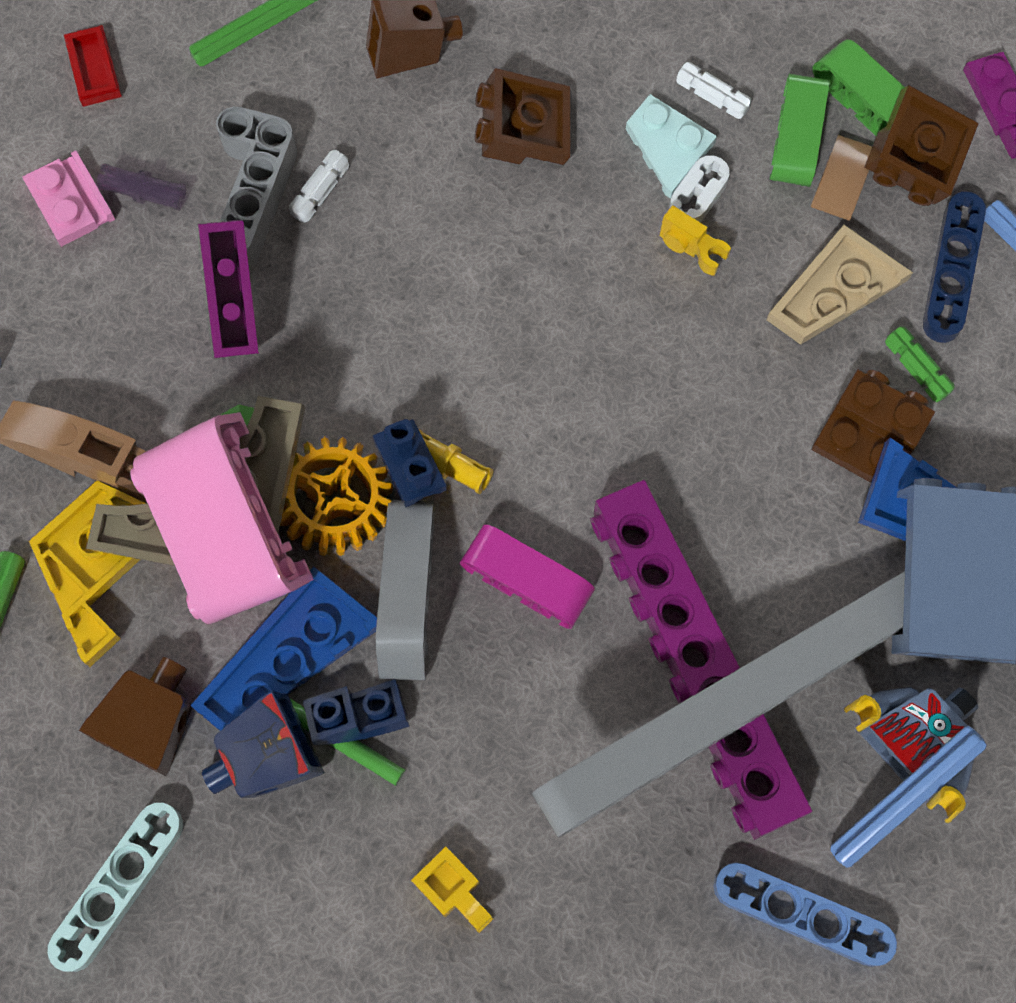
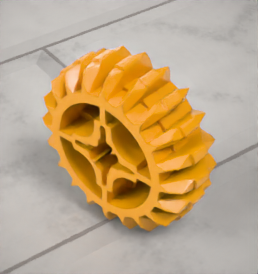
[280,436,393,556]

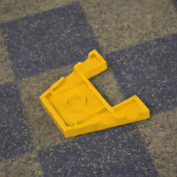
[29,480,146,667]

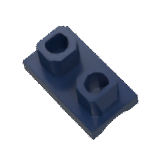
[372,419,446,508]

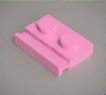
[22,150,115,247]

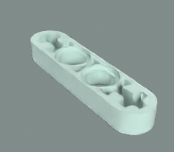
[47,803,183,972]

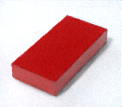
[64,25,122,107]

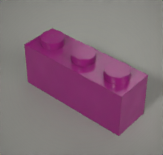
[198,220,259,358]

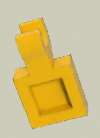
[659,205,731,276]
[411,846,493,933]

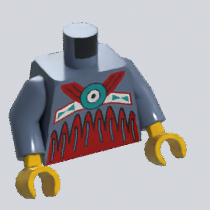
[844,687,978,823]

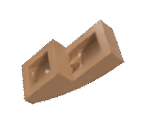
[811,135,872,221]

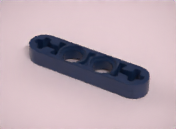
[923,192,986,343]

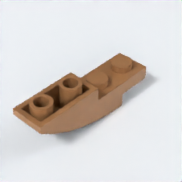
[0,400,147,503]

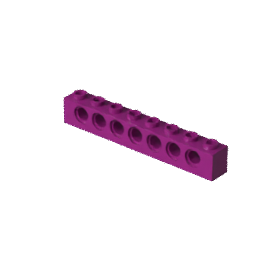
[590,479,813,840]

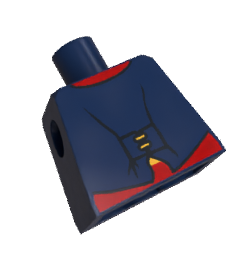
[202,691,325,798]

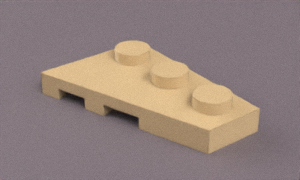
[767,225,913,345]

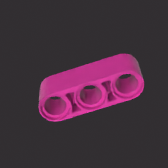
[460,524,595,629]

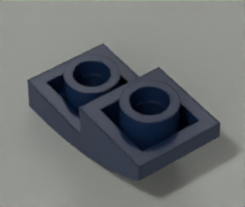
[303,679,410,745]

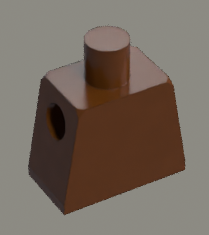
[366,0,463,79]
[79,657,192,777]

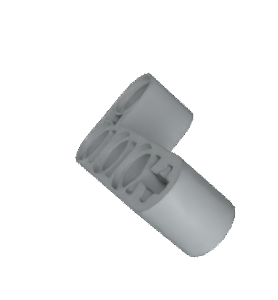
[216,106,297,271]
[376,500,434,680]

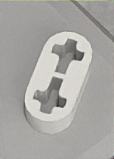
[669,156,730,222]

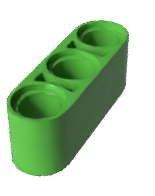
[812,39,905,136]
[769,73,830,187]

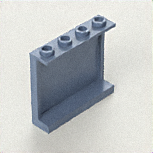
[891,478,1016,664]

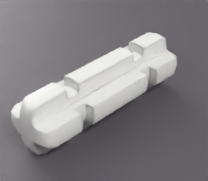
[676,62,752,119]
[289,150,349,223]

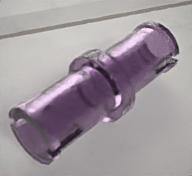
[97,163,186,211]

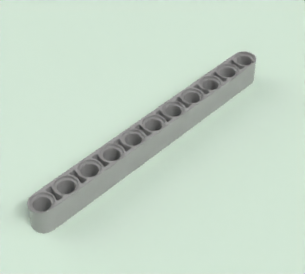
[532,571,905,838]

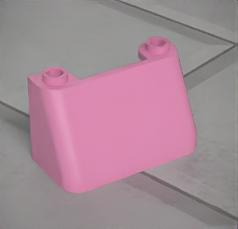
[130,412,314,624]

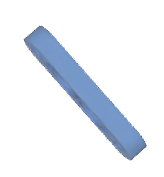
[713,863,897,967]

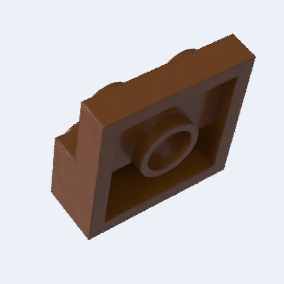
[474,68,570,165]
[864,85,979,206]
[811,369,936,483]

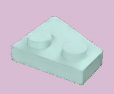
[626,94,717,199]

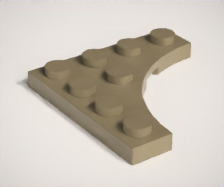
[86,396,306,566]

